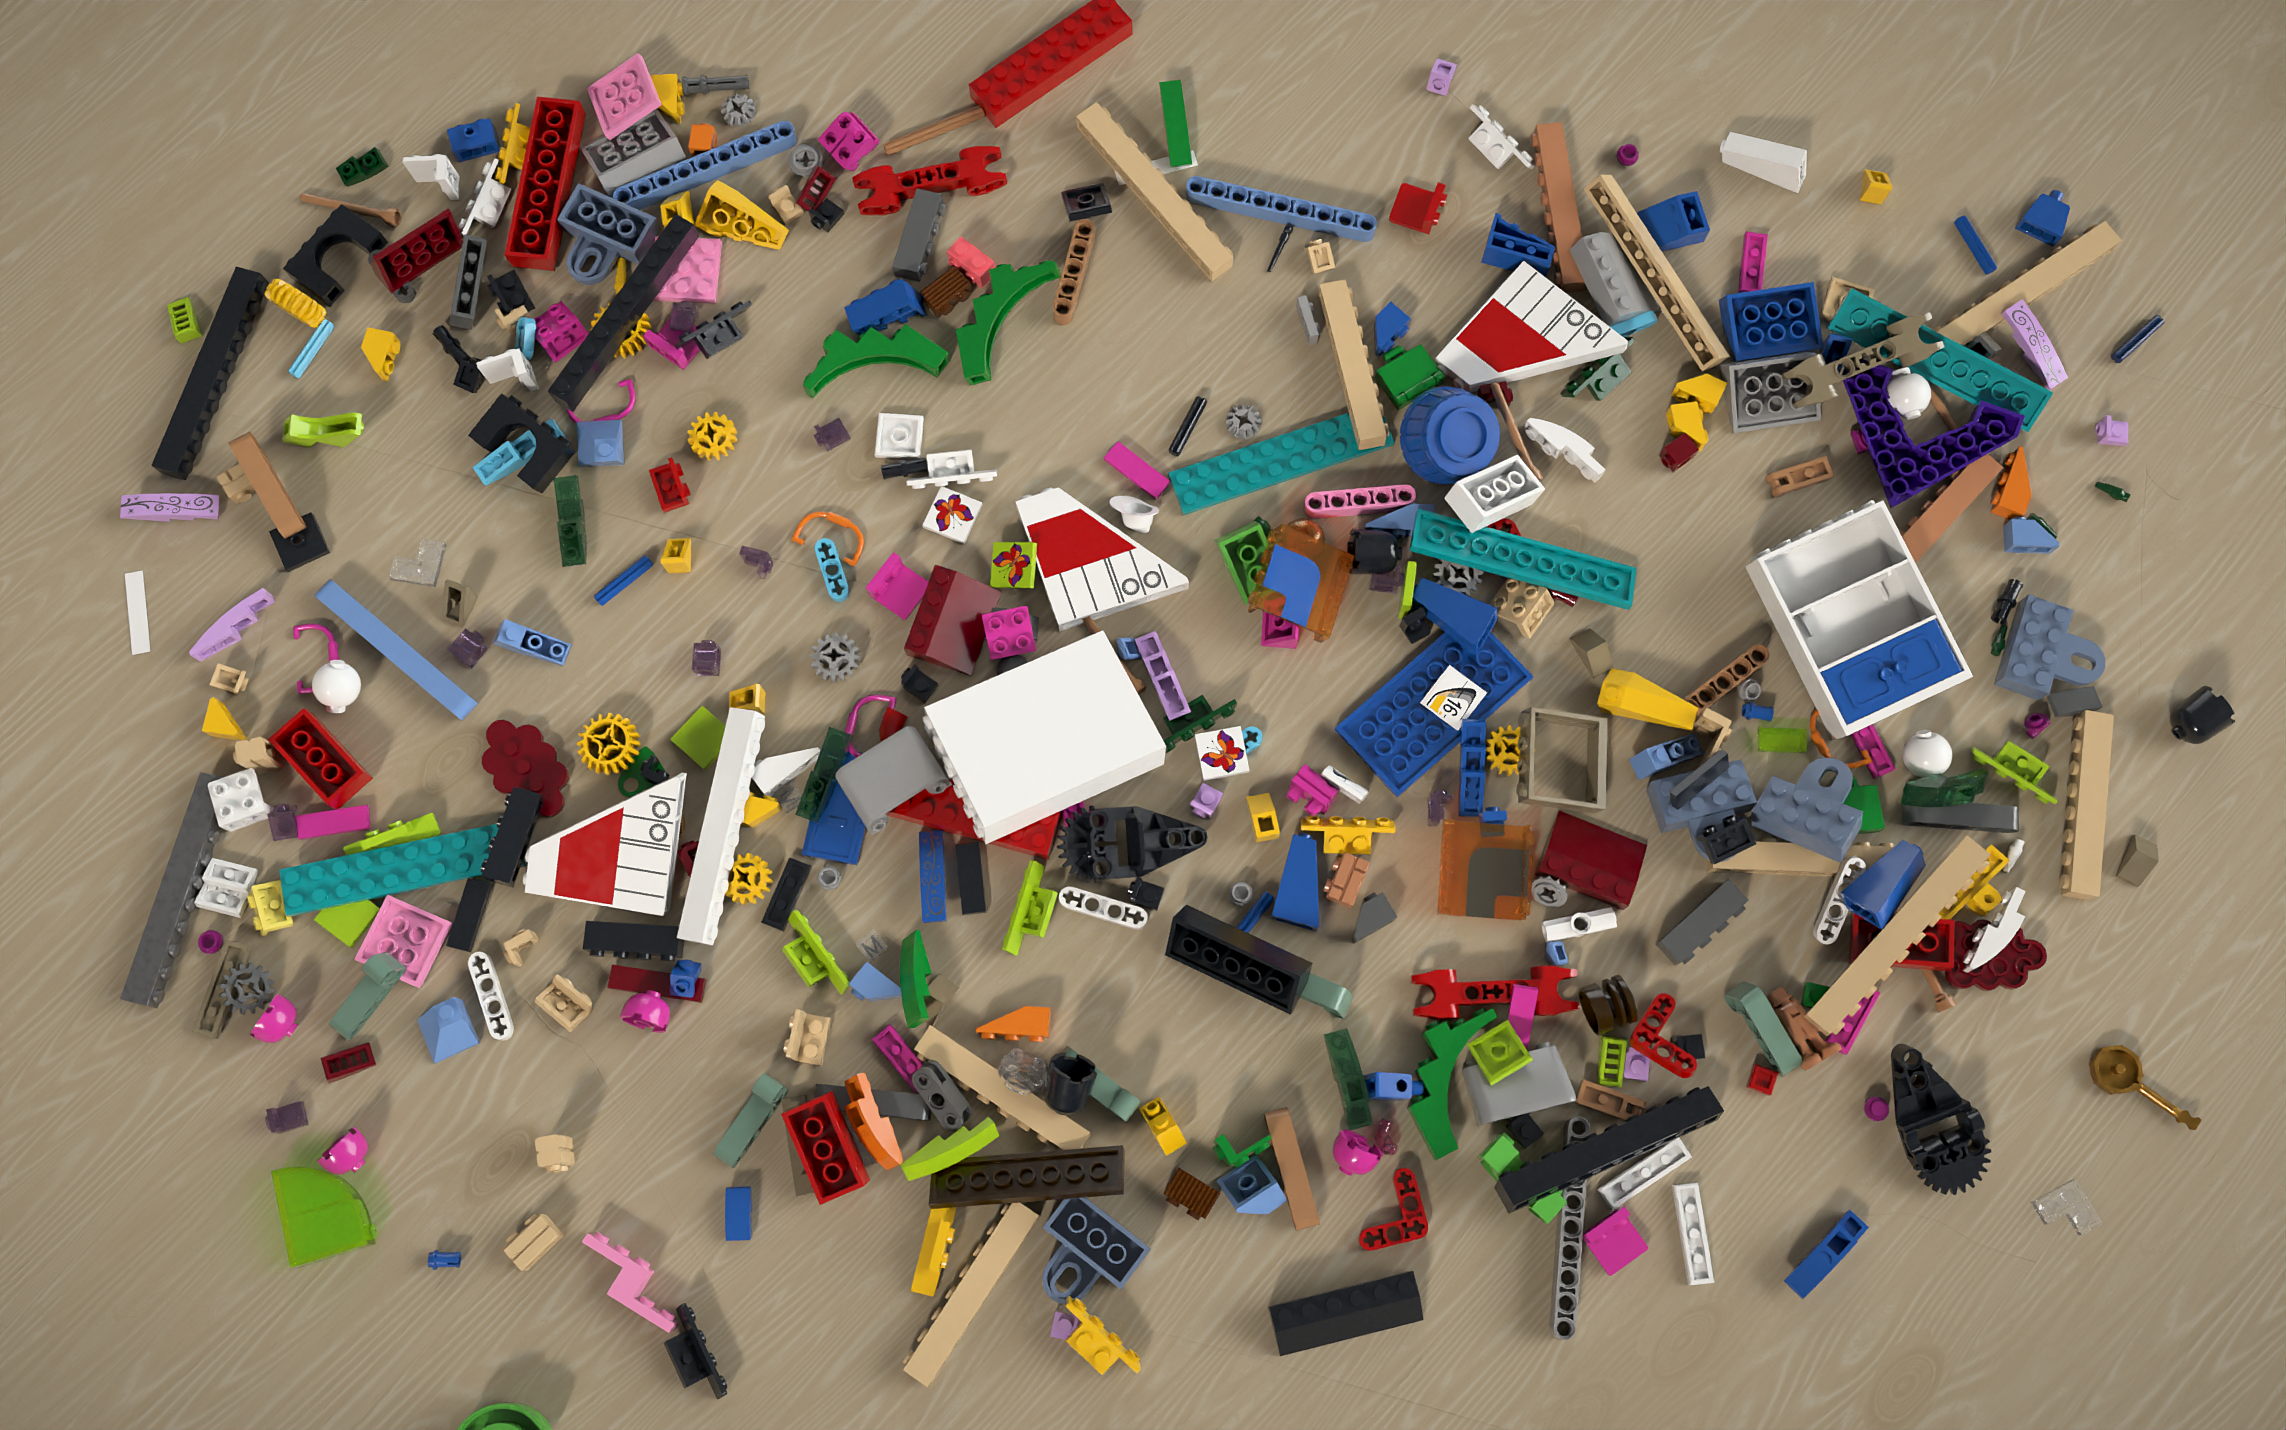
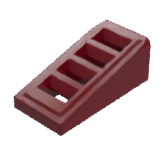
[796,165,837,211]
[320,1042,376,1083]

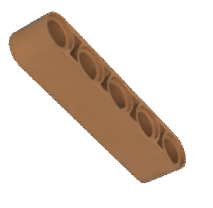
[1052,219,1095,325]
[229,432,306,539]
[1683,644,1770,717]
[1264,1107,1320,1231]

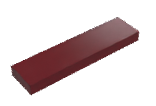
[607,964,707,1003]

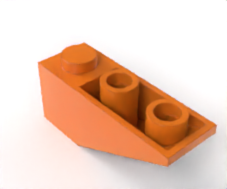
[1990,446,2032,520]
[976,1006,1051,1042]

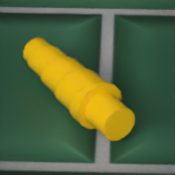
[614,258,627,296]

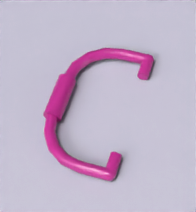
[566,379,635,424]
[293,623,339,694]
[844,695,896,758]

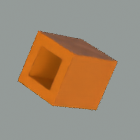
[688,123,718,157]

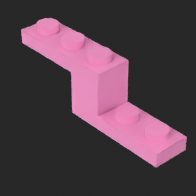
[582,1232,679,1333]

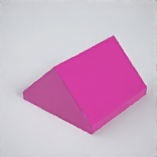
[1261,597,1299,649]

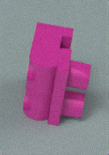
[818,112,879,171]
[1286,764,1340,817]

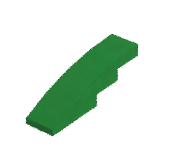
[1159,80,1192,168]
[900,930,932,1028]

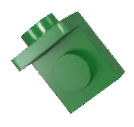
[1801,982,1830,1008]

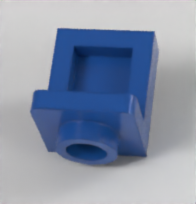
[1479,807,1507,838]
[670,960,701,998]

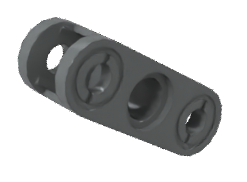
[912,1060,972,1132]

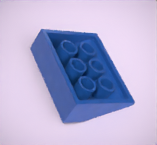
[1719,282,1824,362]

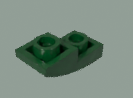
[336,147,389,187]

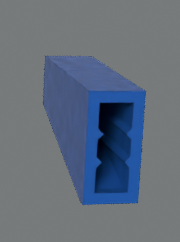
[1412,578,1498,656]
[1271,833,1319,931]
[1841,840,1926,930]

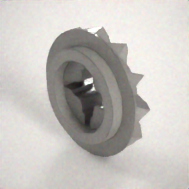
[720,93,756,127]
[788,144,824,178]
[1226,404,1261,439]
[1530,875,1568,907]

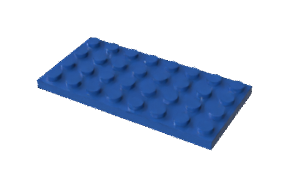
[1334,632,1534,798]

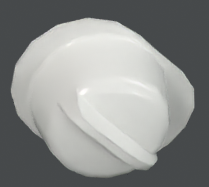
[1109,496,1159,533]

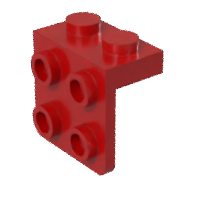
[1389,182,1448,235]

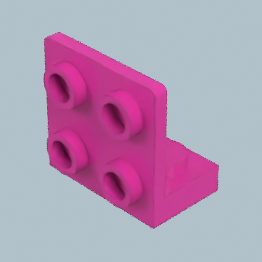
[534,301,589,363]
[643,312,700,370]
[865,552,928,620]
[982,606,1036,660]
[1582,1206,1648,1276]

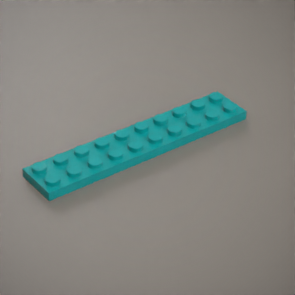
[1827,288,2053,432]
[1168,413,1395,516]
[1409,509,1636,610]
[279,824,526,917]

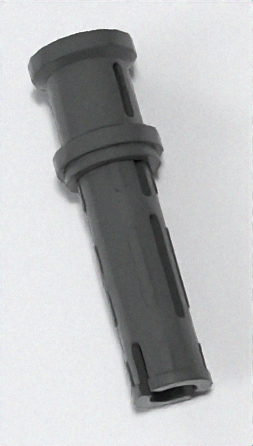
[682,75,749,96]

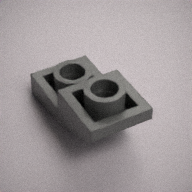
[2047,686,2103,717]

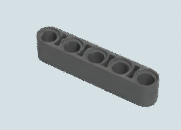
[1902,799,2019,833]
[814,1084,931,1121]

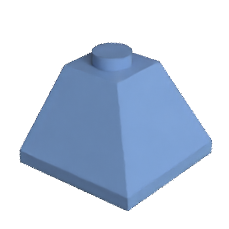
[577,420,624,467]
[417,997,480,1064]
[1216,1155,1287,1214]

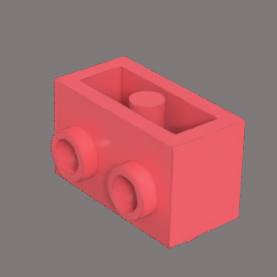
[947,236,995,288]

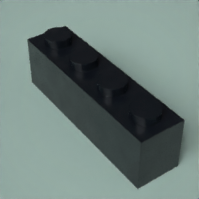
[480,787,545,888]
[582,921,684,962]

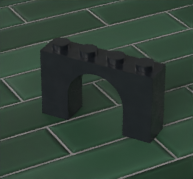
[283,204,388,307]
[468,393,575,493]

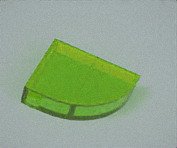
[271,1167,377,1268]

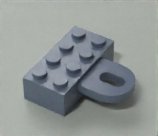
[557,183,661,285]
[1994,595,2106,700]
[1751,758,1863,863]
[1646,759,1757,862]
[1042,1197,1151,1304]

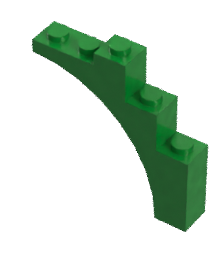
[956,261,1061,386]
[803,324,950,398]
[1407,1007,1497,1161]

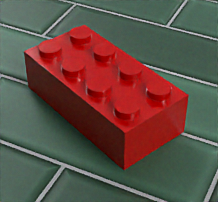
[268,708,373,809]
[1849,913,1955,971]
[781,1090,870,1205]

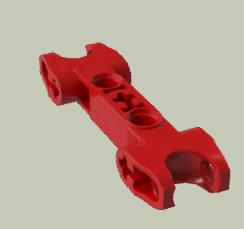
[852,146,1008,215]
[1410,966,1580,1020]

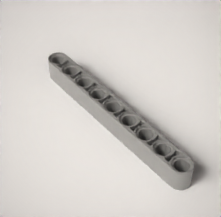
[1549,1117,1590,1340]

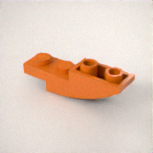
[844,1072,903,1170]

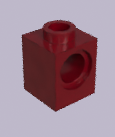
[1659,433,1699,473]

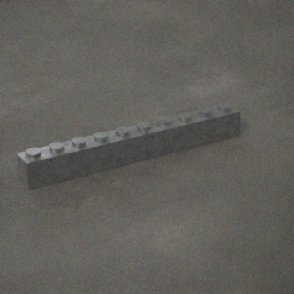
[120,772,224,1009]

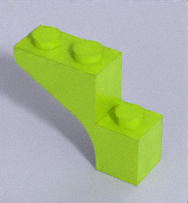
[282,412,364,448]

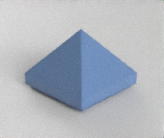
[1117,638,1141,660]
[1544,941,1569,966]

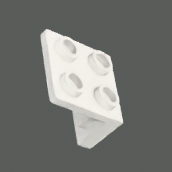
[402,154,460,200]
[476,348,539,392]
[207,768,276,832]

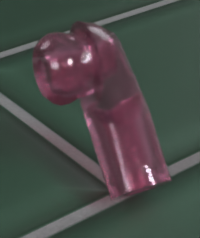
[1375,1118,1397,1155]

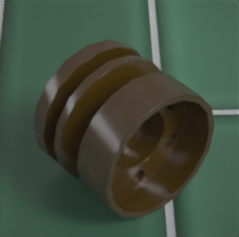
[1578,974,1638,1036]

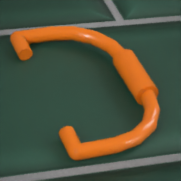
[792,511,864,566]
[1809,709,1872,769]

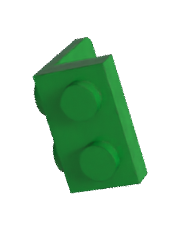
[1212,1134,1272,1168]

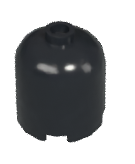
[1347,528,1402,575]
[2170,686,2235,744]
[1043,1052,1097,1115]

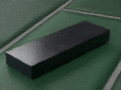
[1670,749,1729,810]
[956,842,986,915]
[761,857,812,932]
[446,878,493,953]

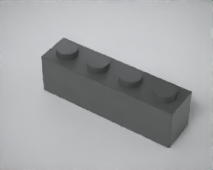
[892,189,946,282]
[449,234,487,330]
[1656,879,1748,965]

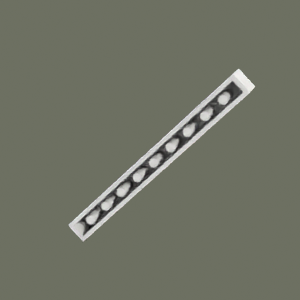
[677,707,765,945]

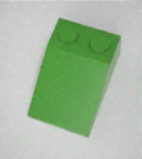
[1214,521,1275,605]

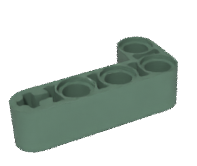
[329,952,406,1040]
[1300,973,1354,1019]
[1724,982,1802,1077]
[1061,1046,1141,1123]
[713,1073,788,1168]

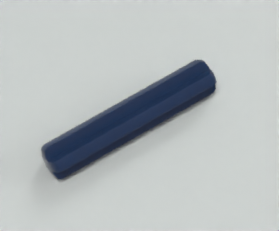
[2111,315,2164,364]

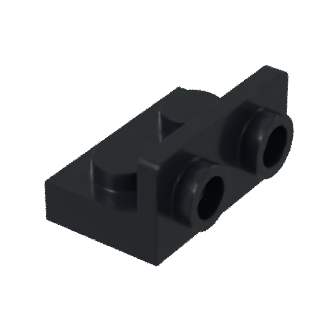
[487,270,535,315]
[1695,815,1756,864]

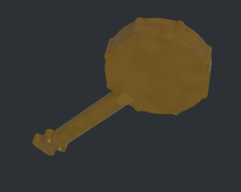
[2089,1045,2201,1130]

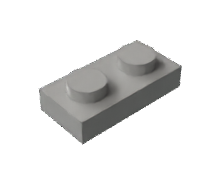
[1296,295,1321,346]

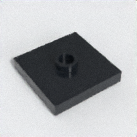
[1061,183,1112,222]
[269,512,330,572]

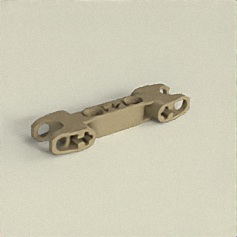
[1781,312,1944,409]

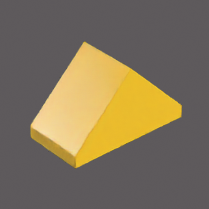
[1860,169,1893,204]
[661,538,691,573]
[728,684,766,715]
[202,697,247,741]

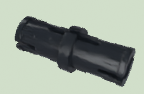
[432,325,471,365]
[881,457,928,480]
[1991,579,2023,624]

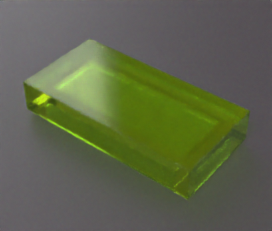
[1757,727,1807,753]

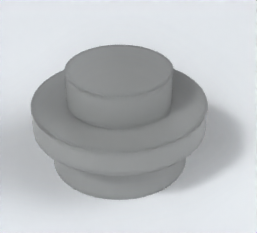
[1738,678,1761,701]
[817,866,841,890]
[1229,882,1253,906]

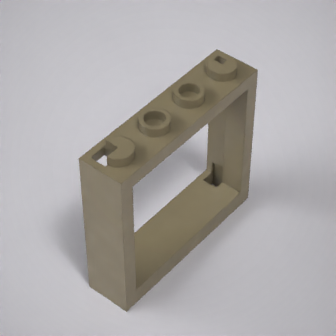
[1516,707,1608,813]

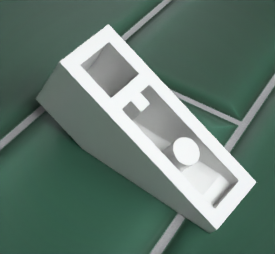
[752,747,824,796]

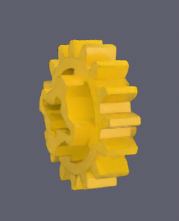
[688,412,738,461]
[1485,725,1535,776]
[725,853,773,905]

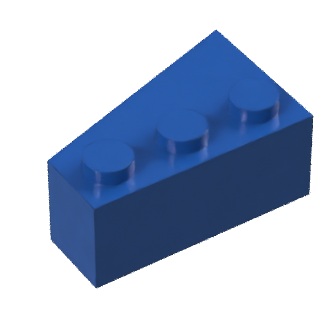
[1481,213,1555,278]
[844,279,928,336]

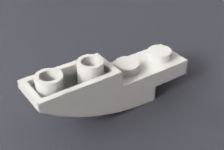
[1523,418,1605,483]
[1963,887,2025,973]

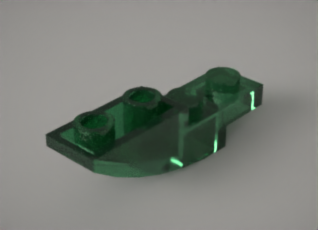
[553,475,587,567]
[795,727,853,823]
[1901,768,1989,807]
[1323,1028,1373,1131]

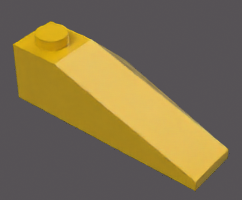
[694,180,789,250]
[1597,668,1698,731]

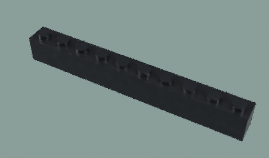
[548,214,699,412]
[151,266,269,480]
[1494,1086,1724,1214]

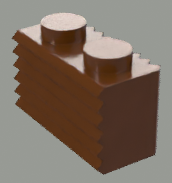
[920,266,972,318]
[1163,1167,1220,1221]

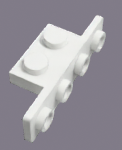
[1468,104,1535,169]
[457,158,511,239]
[906,449,997,489]

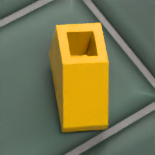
[651,74,685,124]
[660,190,694,227]
[361,327,401,381]
[1671,374,1727,414]
[1666,401,1708,452]
[741,792,782,828]
[1246,793,1280,843]
[1139,1097,1187,1156]

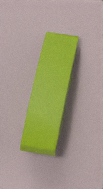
[900,1117,999,1181]

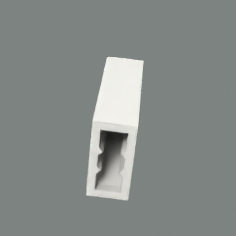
[1720,132,1807,193]

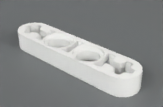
[1813,856,1866,944]
[1059,886,1148,930]
[468,952,514,1041]

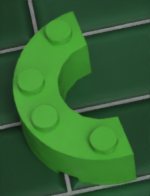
[1478,1133,1567,1224]
[457,1402,552,1430]

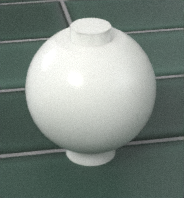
[1886,367,1931,420]
[312,660,361,713]
[1903,730,1952,784]

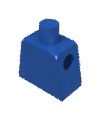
[2015,190,2070,247]
[1363,1072,1423,1101]

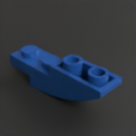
[1784,1210,1869,1299]

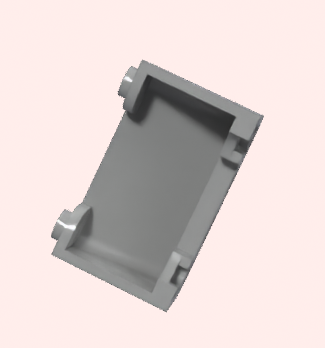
[835,726,952,835]
[1462,1042,1577,1127]

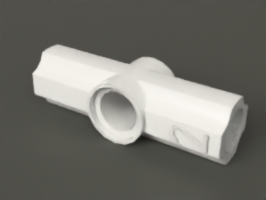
[1541,907,1617,943]

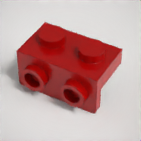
[649,457,691,513]

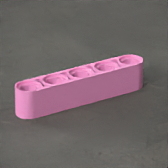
[1304,484,1416,519]

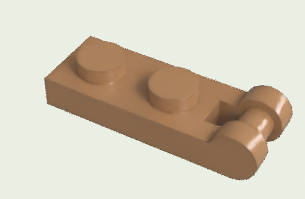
[1765,456,1834,498]
[1575,1079,1647,1121]

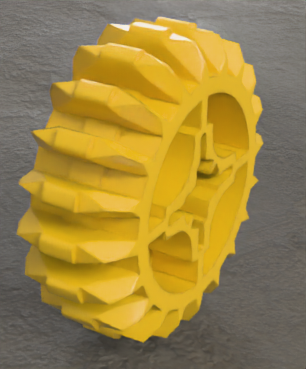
[264,279,327,328]
[590,302,651,359]
[576,713,641,775]

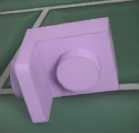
[1426,59,1457,96]
[2095,415,2128,446]
[1189,783,1223,819]
[1623,1047,1650,1082]
[1050,1311,1081,1340]

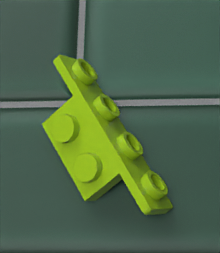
[1971,739,2058,804]
[343,812,441,855]
[1002,860,1058,956]
[782,909,850,995]

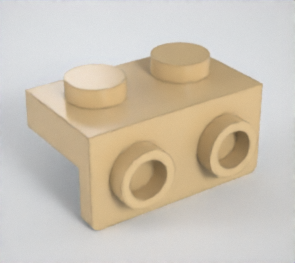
[535,974,592,1032]

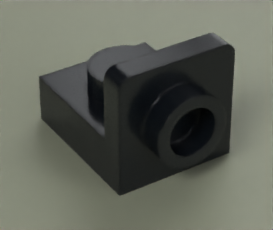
[808,198,845,233]
[453,357,483,393]
[1400,607,1431,644]
[901,664,939,703]
[640,755,670,785]
[1127,877,1165,911]
[1671,1034,1705,1062]
[1506,1113,1544,1149]

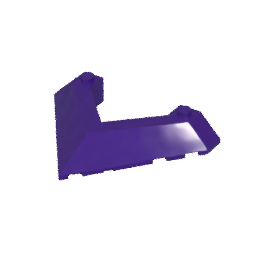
[1842,359,2025,508]

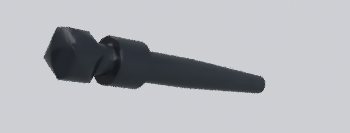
[1267,225,1293,272]

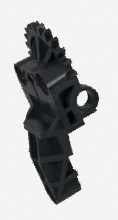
[1057,806,1208,883]
[1891,1044,1991,1195]

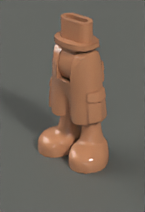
[1767,986,1842,1071]

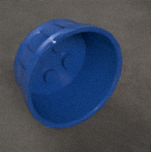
[1400,386,1500,485]

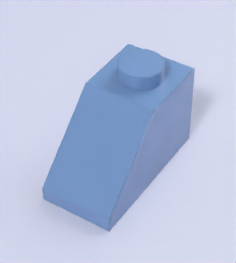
[2003,517,2059,554]
[849,962,902,1001]

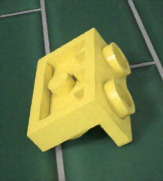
[247,880,293,936]

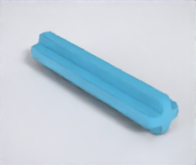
[288,319,334,378]

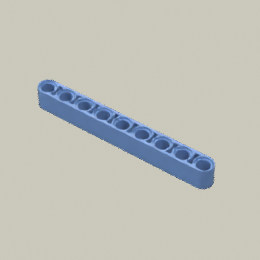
[612,121,797,210]
[1186,176,1377,242]
[314,579,478,721]

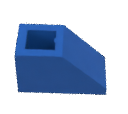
[1374,302,1411,357]

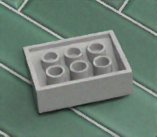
[580,108,686,197]
[1570,232,1660,327]
[1720,351,1821,433]

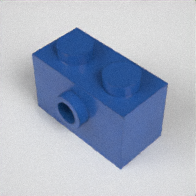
[447,118,500,162]

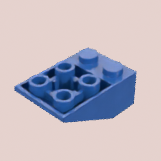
[1637,191,1710,251]

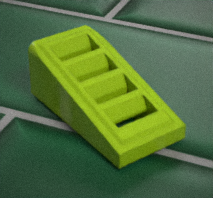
[167,297,202,344]
[1597,1034,1627,1088]

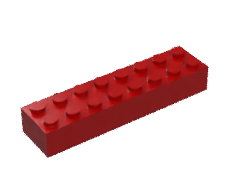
[968,0,1133,128]
[504,96,586,271]
[886,780,1062,860]

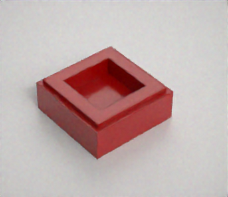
[1746,1064,1778,1096]

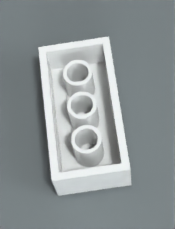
[1444,455,1545,533]

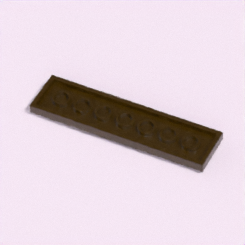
[929,1145,1125,1209]

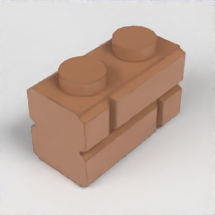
[1323,852,1370,909]

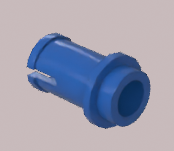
[1742,702,1774,721]
[428,1250,461,1270]

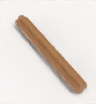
[883,105,985,156]

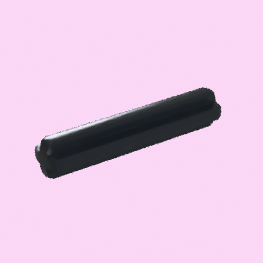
[1169,396,1207,457]

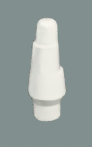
[2002,838,2025,873]

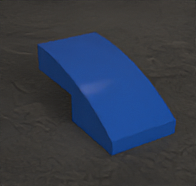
[725,1186,752,1241]

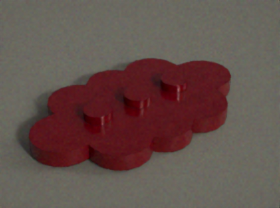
[482,720,569,817]
[1936,919,2047,991]

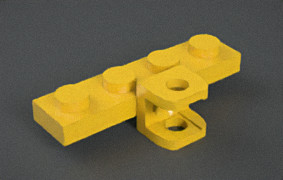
[1938,844,2010,919]

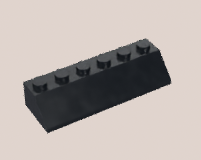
[1165,905,1313,1015]
[1268,1271,1424,1356]

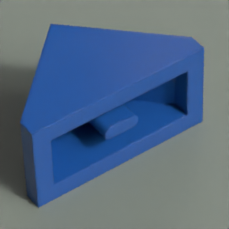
[1819,333,1853,374]

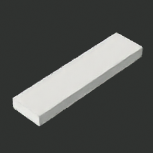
[1597,1138,1692,1210]
[1672,1183,1714,1285]

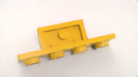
[494,103,530,184]
[1300,815,1395,854]
[911,1207,957,1296]
[1065,1296,1141,1375]

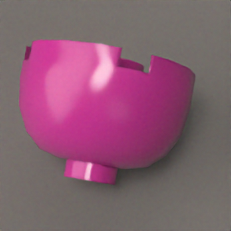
[620,990,670,1033]
[250,994,298,1043]
[317,1126,368,1175]
[1333,1129,1383,1176]

